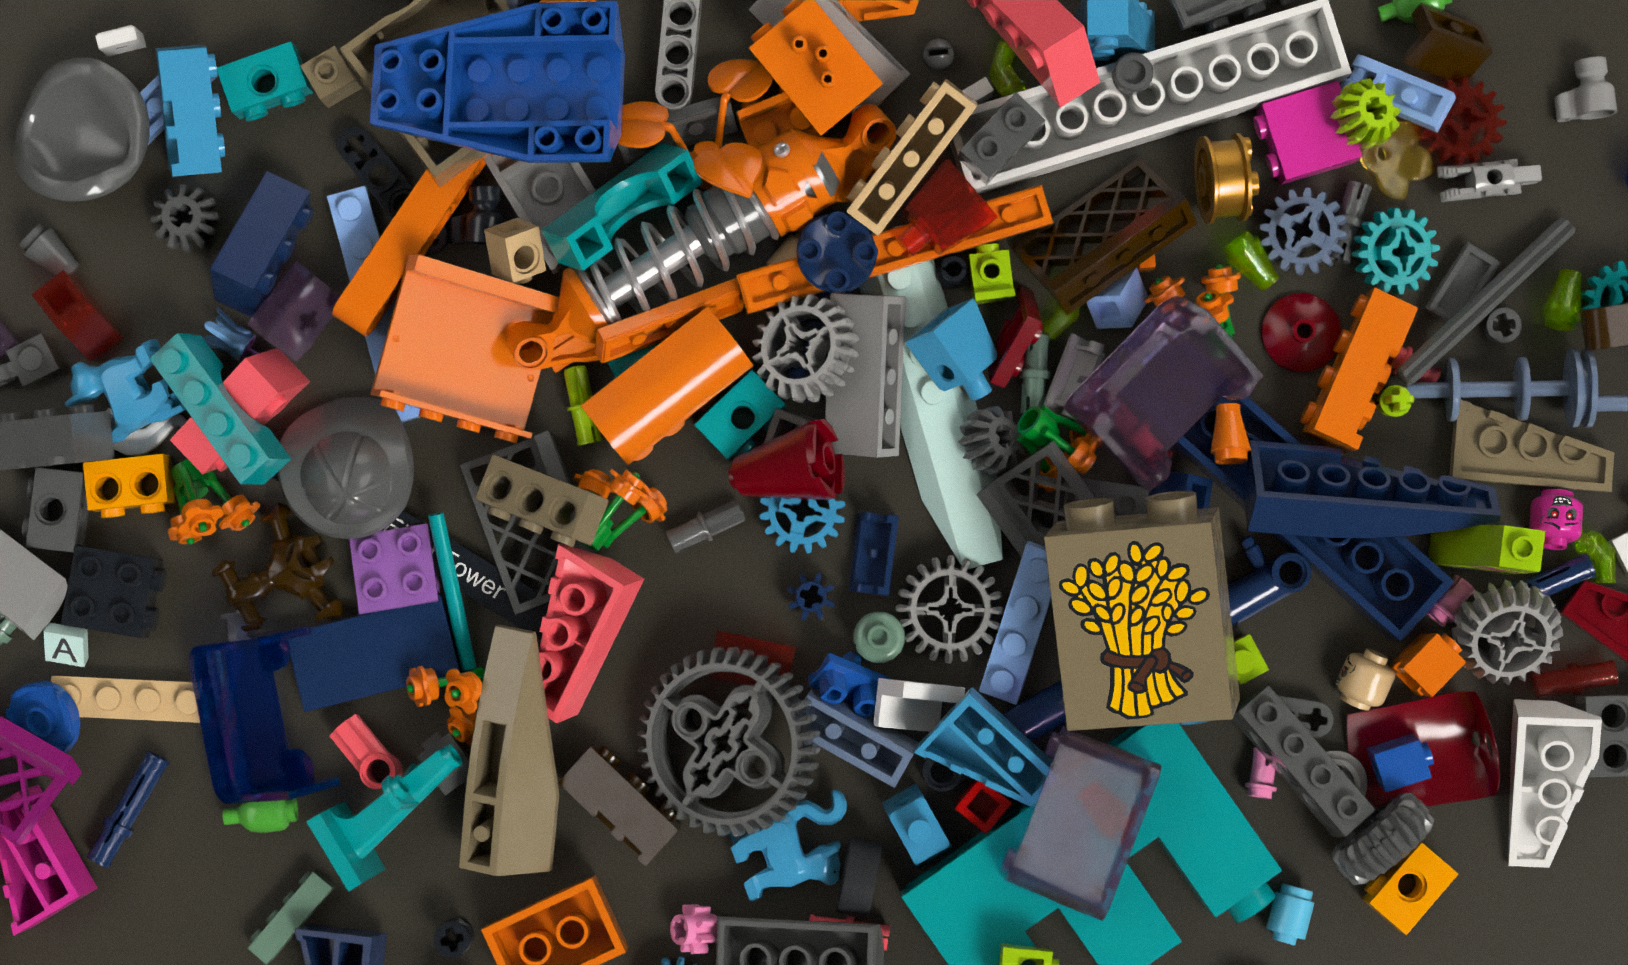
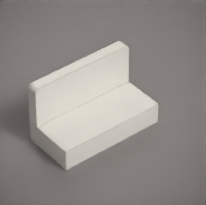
[873,678,965,732]

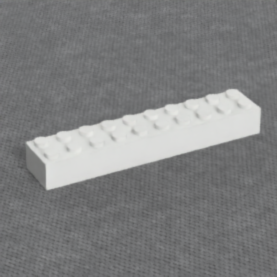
[950,0,1352,198]

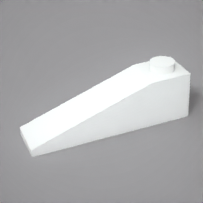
[1508,699,1602,868]

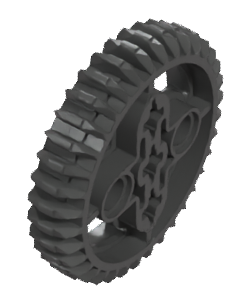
[637,647,821,837]

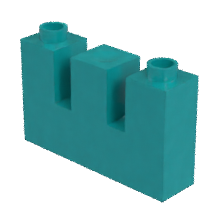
[899,723,1282,965]

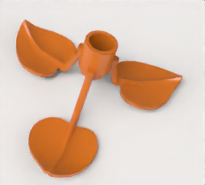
[618,59,773,198]

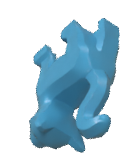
[65,339,186,443]
[729,790,847,901]

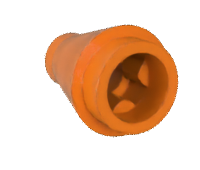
[1210,403,1251,465]

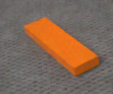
[595,278,744,363]

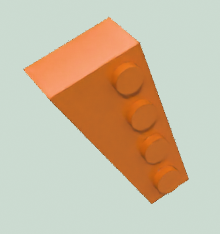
[1299,287,1418,454]

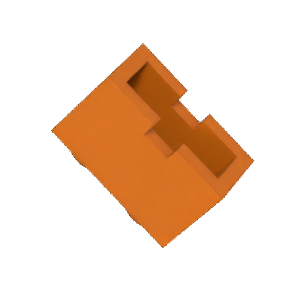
[1389,633,1466,697]

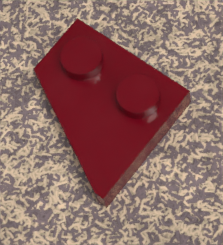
[987,285,1043,388]

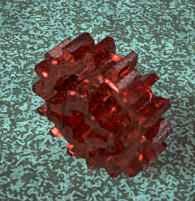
[1419,78,1507,165]

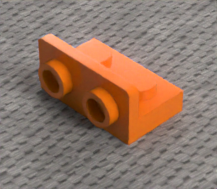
[736,87,828,146]

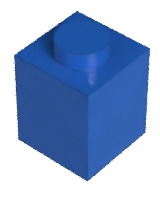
[1366,734,1434,792]

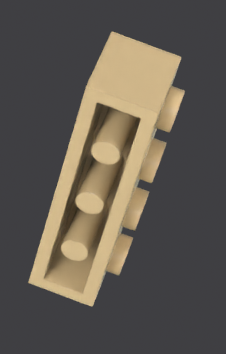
[846,79,978,236]

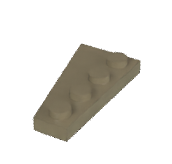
[1449,400,1615,493]

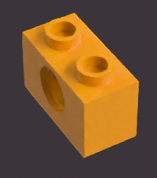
[1362,842,1458,935]

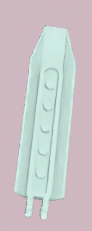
[859,225,1003,569]

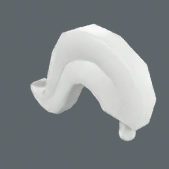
[106,408,188,456]

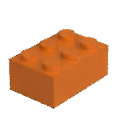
[481,874,629,965]

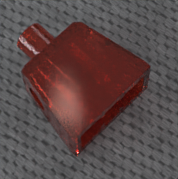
[896,159,998,257]

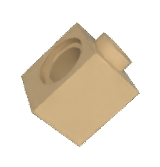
[484,217,546,284]

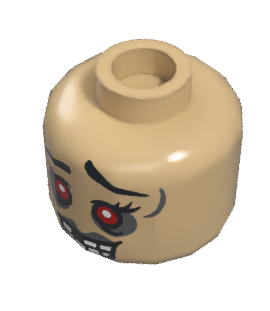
[1336,648,1395,711]

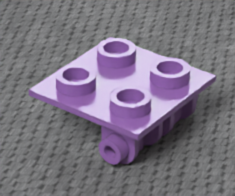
[349,523,440,614]

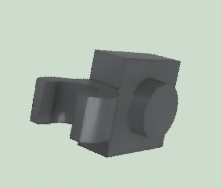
[0,333,62,388]

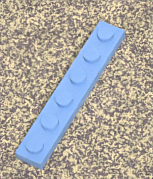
[327,186,420,422]

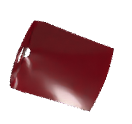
[1347,691,1500,810]

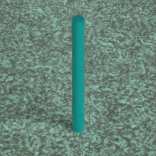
[428,512,477,671]

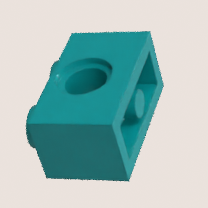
[216,41,314,121]
[694,370,786,462]

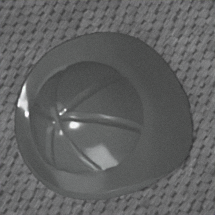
[13,58,150,202]
[277,397,414,539]

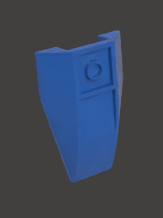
[370,1,625,163]

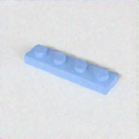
[979,541,1052,705]

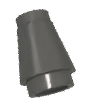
[19,223,80,281]

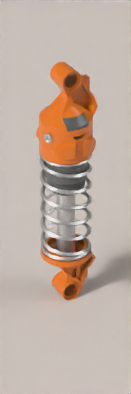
[506,104,896,373]

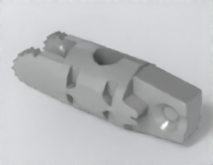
[1437,159,1542,202]

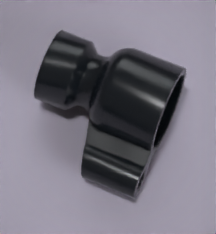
[449,186,505,244]

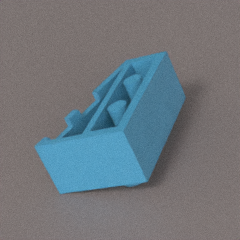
[1076,0,1155,65]

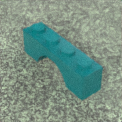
[541,143,703,271]
[150,333,292,485]

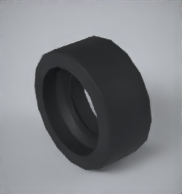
[836,837,882,918]

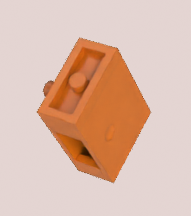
[749,0,883,136]

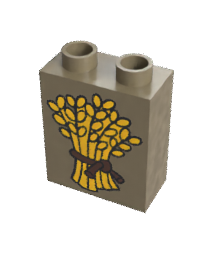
[1044,491,1240,731]

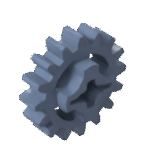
[1260,188,1349,275]

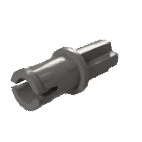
[666,501,745,554]

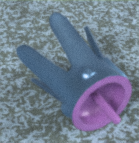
[204,307,259,362]

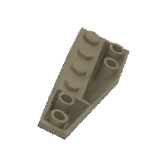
[459,624,559,876]

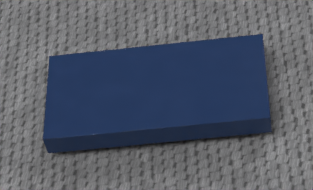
[285,595,462,712]

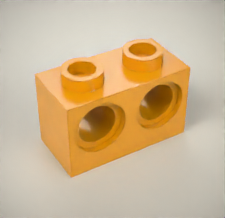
[83,454,176,518]

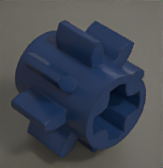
[787,573,835,621]

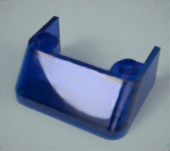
[189,626,340,804]

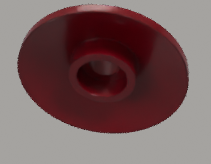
[1261,293,1341,372]

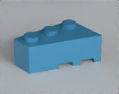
[155,45,225,177]
[914,687,1061,807]

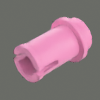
[1426,575,1475,627]
[1245,747,1277,799]

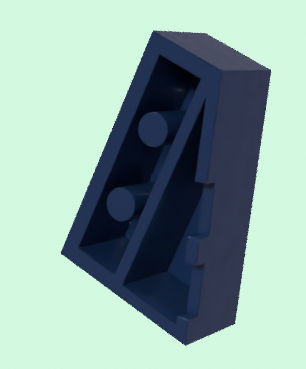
[295,924,387,965]

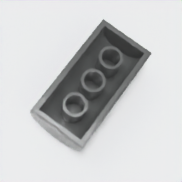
[716,916,884,965]

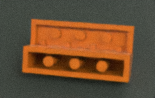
[581,306,754,465]

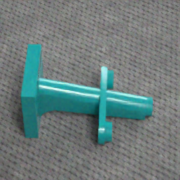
[306,744,462,892]

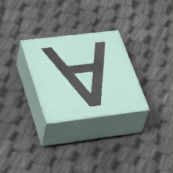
[44,622,89,667]

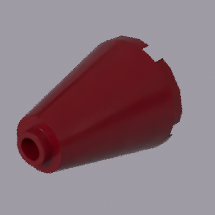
[728,419,845,500]

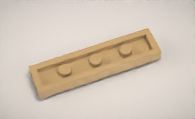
[51,675,214,723]

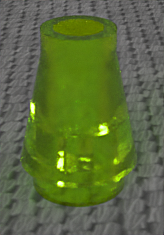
[1223,231,1280,291]
[1541,269,1583,331]

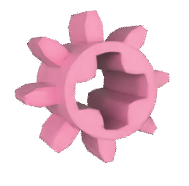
[670,904,717,954]

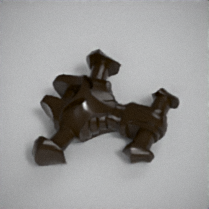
[212,502,343,632]

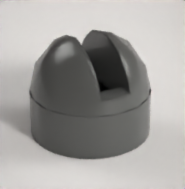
[922,38,954,72]

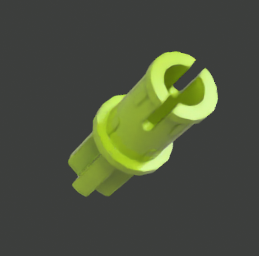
[564,365,603,446]
[1377,385,1414,417]

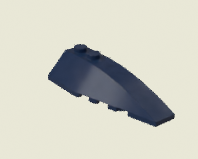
[1244,440,1501,538]

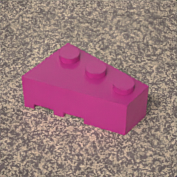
[0,784,98,936]

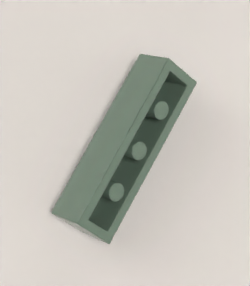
[247,870,336,965]

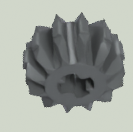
[151,184,221,253]
[957,406,1025,475]

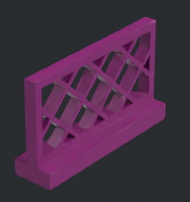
[0,716,82,846]

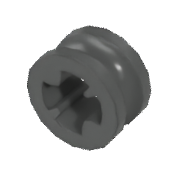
[1481,307,1522,344]

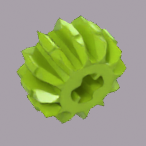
[1330,78,1402,149]

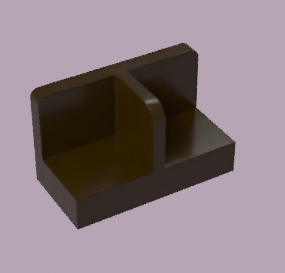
[1403,3,1493,84]

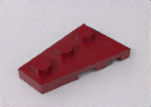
[1559,580,1628,664]

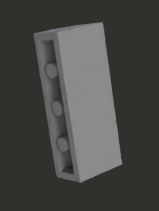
[749,0,910,114]
[825,293,906,458]
[0,529,68,640]

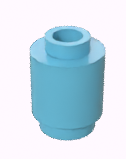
[1266,883,1315,945]

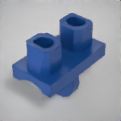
[808,651,890,718]

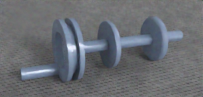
[1405,348,1628,428]

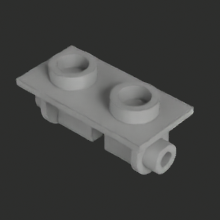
[1043,333,1106,420]

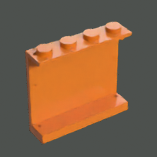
[370,254,559,444]

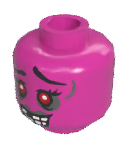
[1529,489,1583,550]

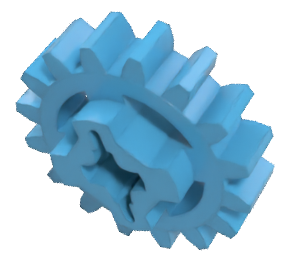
[759,494,846,554]

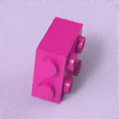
[1253,81,1362,186]

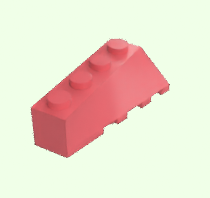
[539,543,644,723]

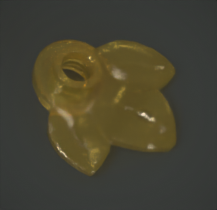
[1360,121,1435,200]

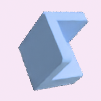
[1086,267,1148,329]

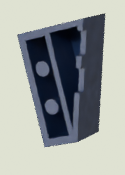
[210,171,314,320]

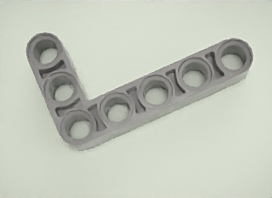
[655,0,702,111]

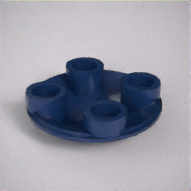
[796,211,878,293]

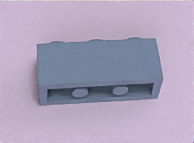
[804,687,919,788]

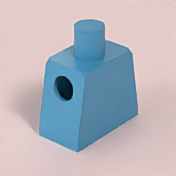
[905,298,997,401]
[881,783,953,869]

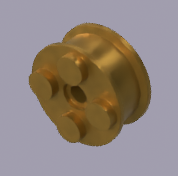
[1194,133,1259,224]

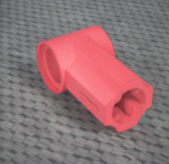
[329,714,403,790]

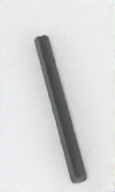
[1397,217,1575,385]

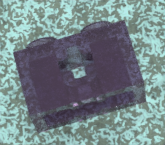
[247,261,341,362]

